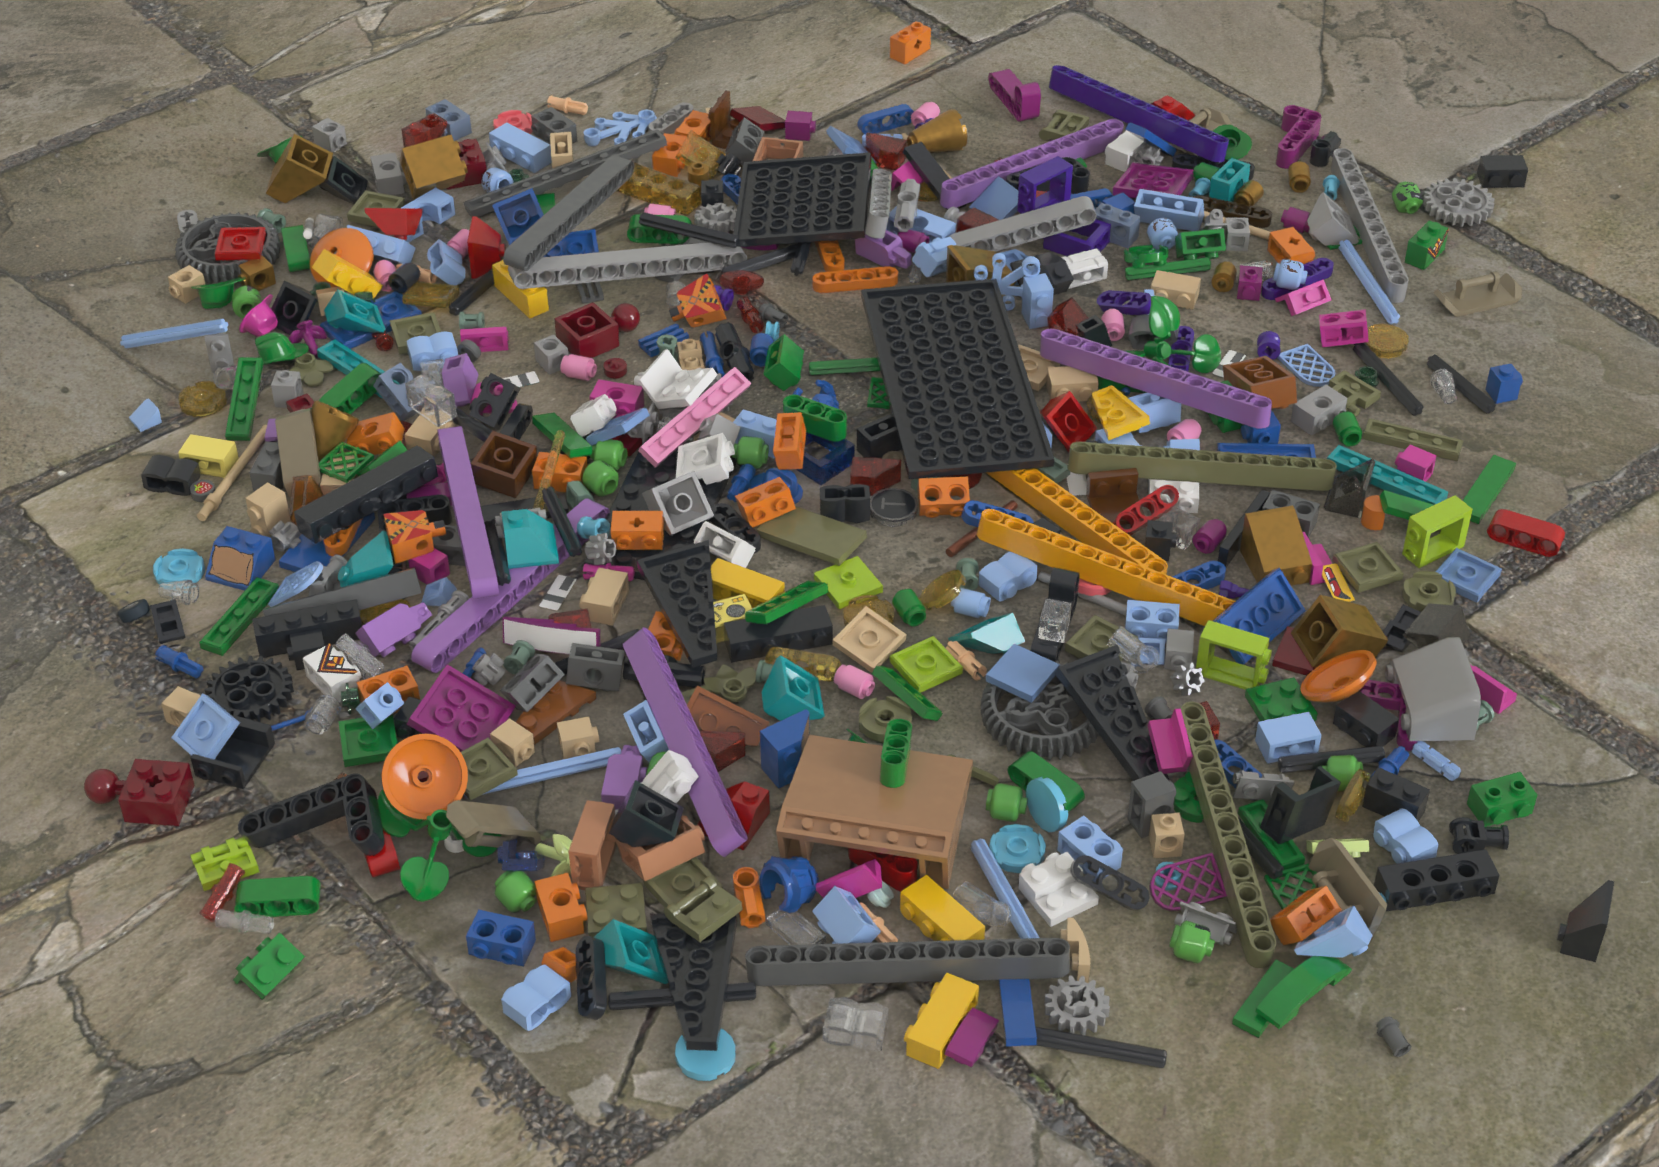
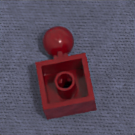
[446,139,487,190]
[554,302,640,358]
[84,759,195,826]

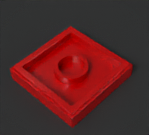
[215,227,266,260]

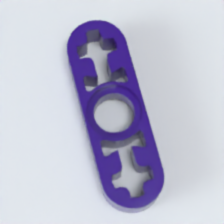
[1097,290,1151,315]

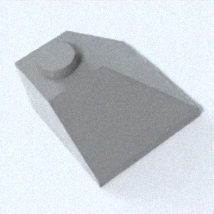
[1307,192,1359,246]
[642,471,714,535]

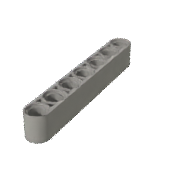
[865,169,892,238]
[949,196,1096,252]

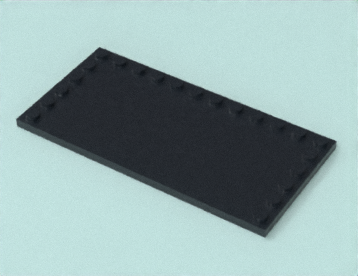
[861,279,1055,479]

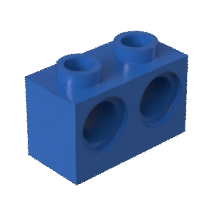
[466,910,536,967]

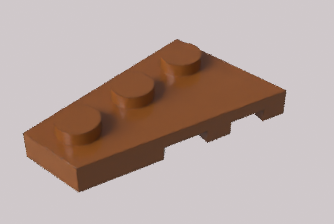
[516,680,597,744]
[687,686,769,747]

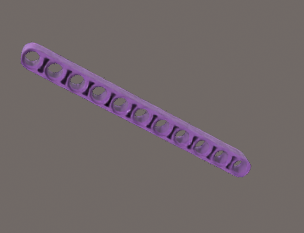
[940,119,1124,209]
[1040,329,1272,428]
[437,426,499,599]
[411,498,610,673]
[623,627,748,857]

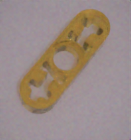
[765,647,841,682]

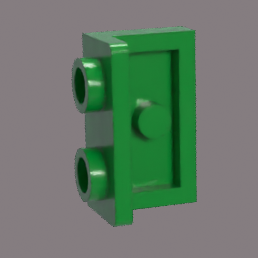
[233,932,305,1000]

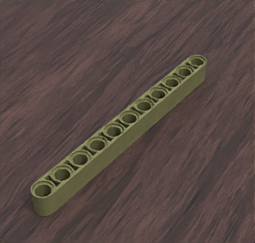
[1067,442,1337,491]
[1181,701,1276,969]

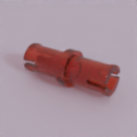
[737,297,764,333]
[199,863,245,922]

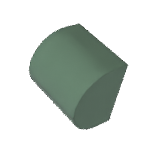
[566,481,594,509]

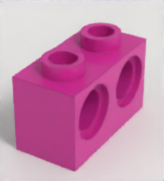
[1319,309,1369,347]

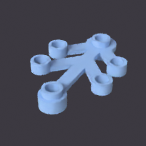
[584,110,657,146]
[974,253,1040,310]

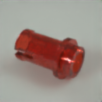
[371,330,394,352]

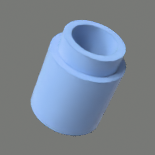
[951,588,991,618]

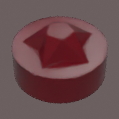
[603,358,627,379]

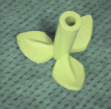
[535,834,572,877]

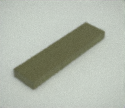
[1362,418,1463,461]

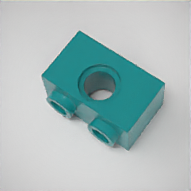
[1209,158,1250,202]

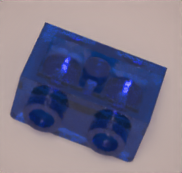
[498,838,545,871]

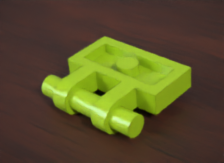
[190,837,259,891]

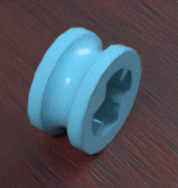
[765,321,780,341]
[1155,862,1181,890]

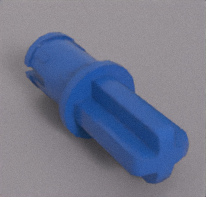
[727,464,756,502]
[155,645,204,678]
[1368,746,1409,782]

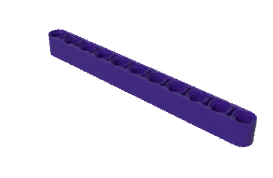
[1049,65,1229,162]

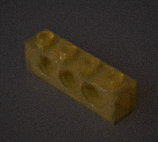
[616,163,701,216]

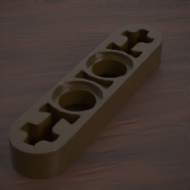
[1192,195,1272,228]

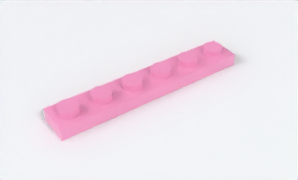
[638,367,751,468]

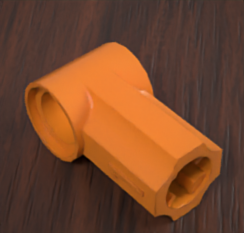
[733,867,766,928]

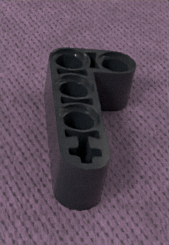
[1006,157,1090,194]
[1030,567,1080,662]

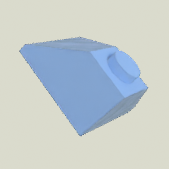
[1294,905,1372,958]

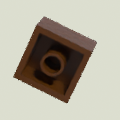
[470,431,537,498]

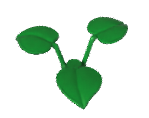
[1144,296,1221,373]
[378,790,502,902]

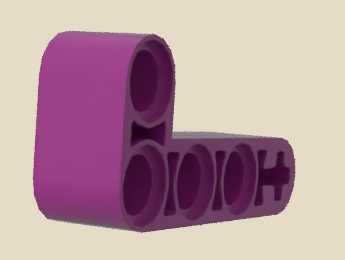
[988,69,1041,122]
[1276,105,1322,169]

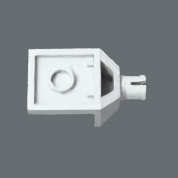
[634,349,717,409]

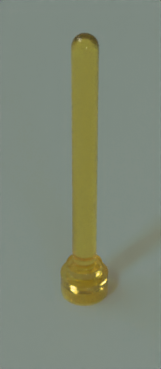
[533,430,565,510]

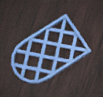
[1277,343,1335,387]
[268,561,323,607]

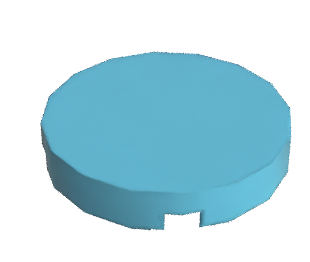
[153,548,205,589]
[1026,777,1068,832]
[989,824,1046,873]
[675,1029,736,1081]

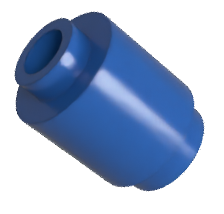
[750,333,774,367]

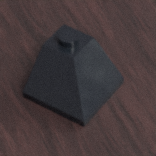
[319,156,368,205]
[1010,252,1074,295]
[271,281,318,335]
[609,780,684,847]
[1557,880,1615,962]

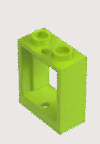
[1402,495,1473,568]
[1196,620,1272,690]

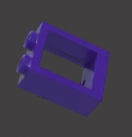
[1017,156,1073,214]
[1042,219,1111,257]

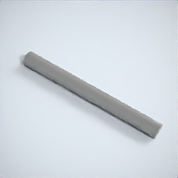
[1038,571,1127,616]

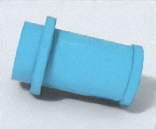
[1323,175,1340,200]
[1189,178,1210,197]

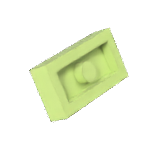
[1306,838,1369,858]

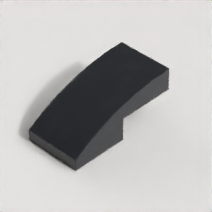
[150,599,186,644]
[1383,604,1427,652]

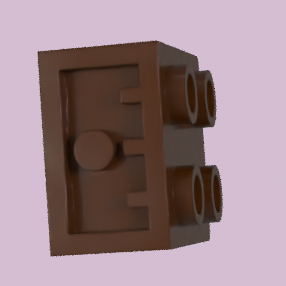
[708,90,740,149]
[1086,468,1145,525]

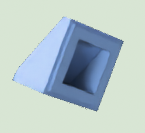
[129,398,162,432]
[421,577,457,606]
[1138,638,1165,665]

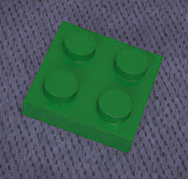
[1245,677,1318,721]
[338,714,397,767]

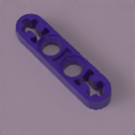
[1261,258,1334,300]
[1168,326,1194,372]

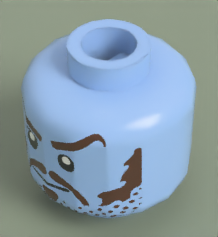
[481,167,513,193]
[1147,218,1178,249]
[1273,259,1308,290]

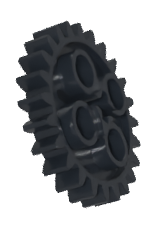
[205,656,294,722]

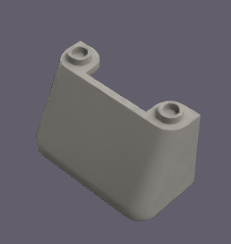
[1385,637,1481,741]

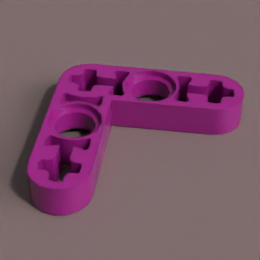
[1359,680,1418,751]

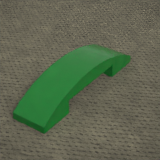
[1255,956,1352,1029]

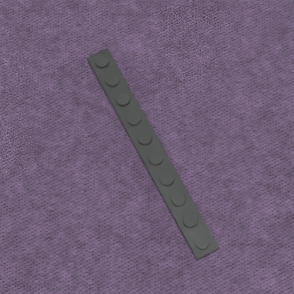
[463,129,667,217]

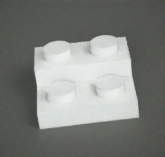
[676,433,735,485]
[1148,479,1199,513]
[1018,852,1099,927]

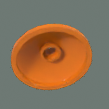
[310,228,373,288]
[1300,650,1377,702]
[381,734,468,819]

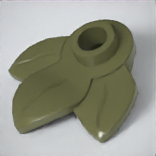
[289,353,334,387]
[704,664,756,702]

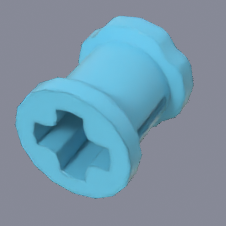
[577,516,611,539]

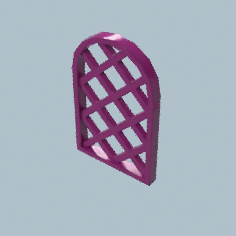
[1149,853,1227,911]

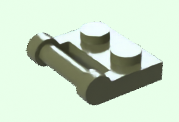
[1039,109,1089,141]
[664,876,743,942]

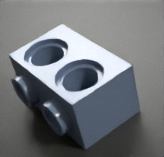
[425,99,472,141]
[1095,203,1140,248]
[373,363,430,422]

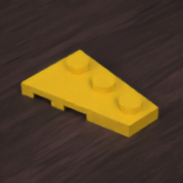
[1091,385,1150,441]

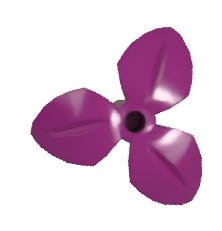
[289,320,327,359]

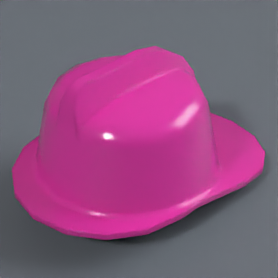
[239,294,278,337]

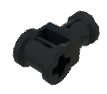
[1449,817,1509,854]

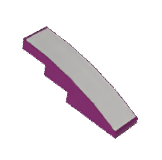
[502,617,601,655]

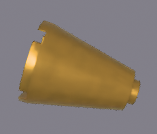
[907,109,967,152]
[311,401,359,462]

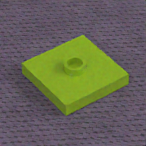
[814,556,883,610]
[890,636,963,693]

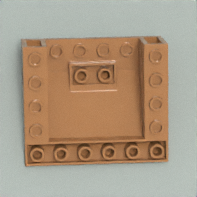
[776,735,973,889]

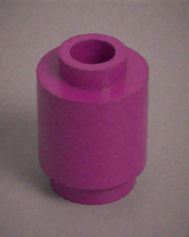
[1281,206,1310,233]
[897,229,930,253]
[1192,519,1227,554]

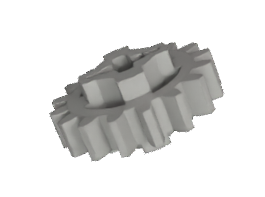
[694,203,737,233]
[1044,975,1110,1035]

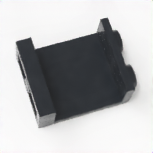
[190,714,275,789]
[1260,766,1341,845]

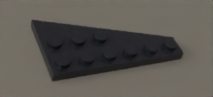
[650,913,737,1051]

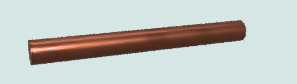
[946,500,1018,557]

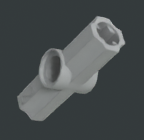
[894,179,920,232]

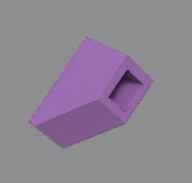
[442,353,479,407]

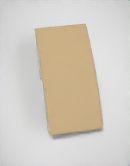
[677,339,705,370]
[1060,917,1090,983]

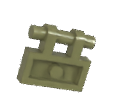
[1322,370,1381,417]

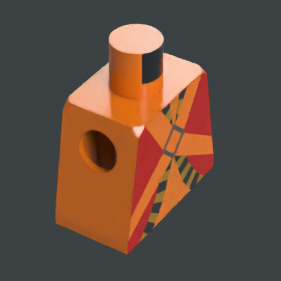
[669,274,727,328]
[384,510,446,564]

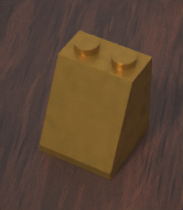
[265,134,333,203]
[400,135,468,200]
[946,245,1016,297]
[1240,505,1312,586]
[1291,595,1389,668]

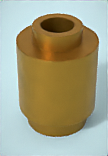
[687,162,709,195]
[1288,162,1311,193]
[1234,180,1264,206]
[1211,261,1237,292]

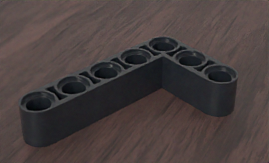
[377,495,452,601]
[238,773,385,856]

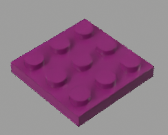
[1113,163,1194,198]
[407,664,516,752]

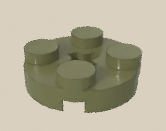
[1402,571,1456,614]
[859,696,912,744]

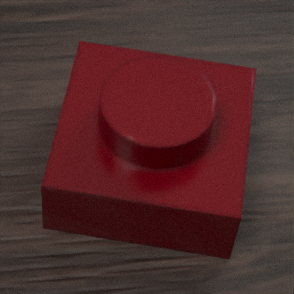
[286,393,314,413]
[612,433,642,457]

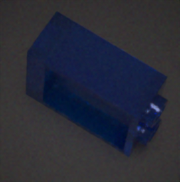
[796,432,855,486]

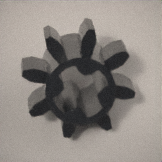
[716,152,742,175]

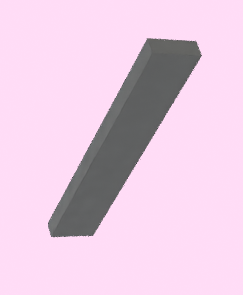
[263,567,422,616]

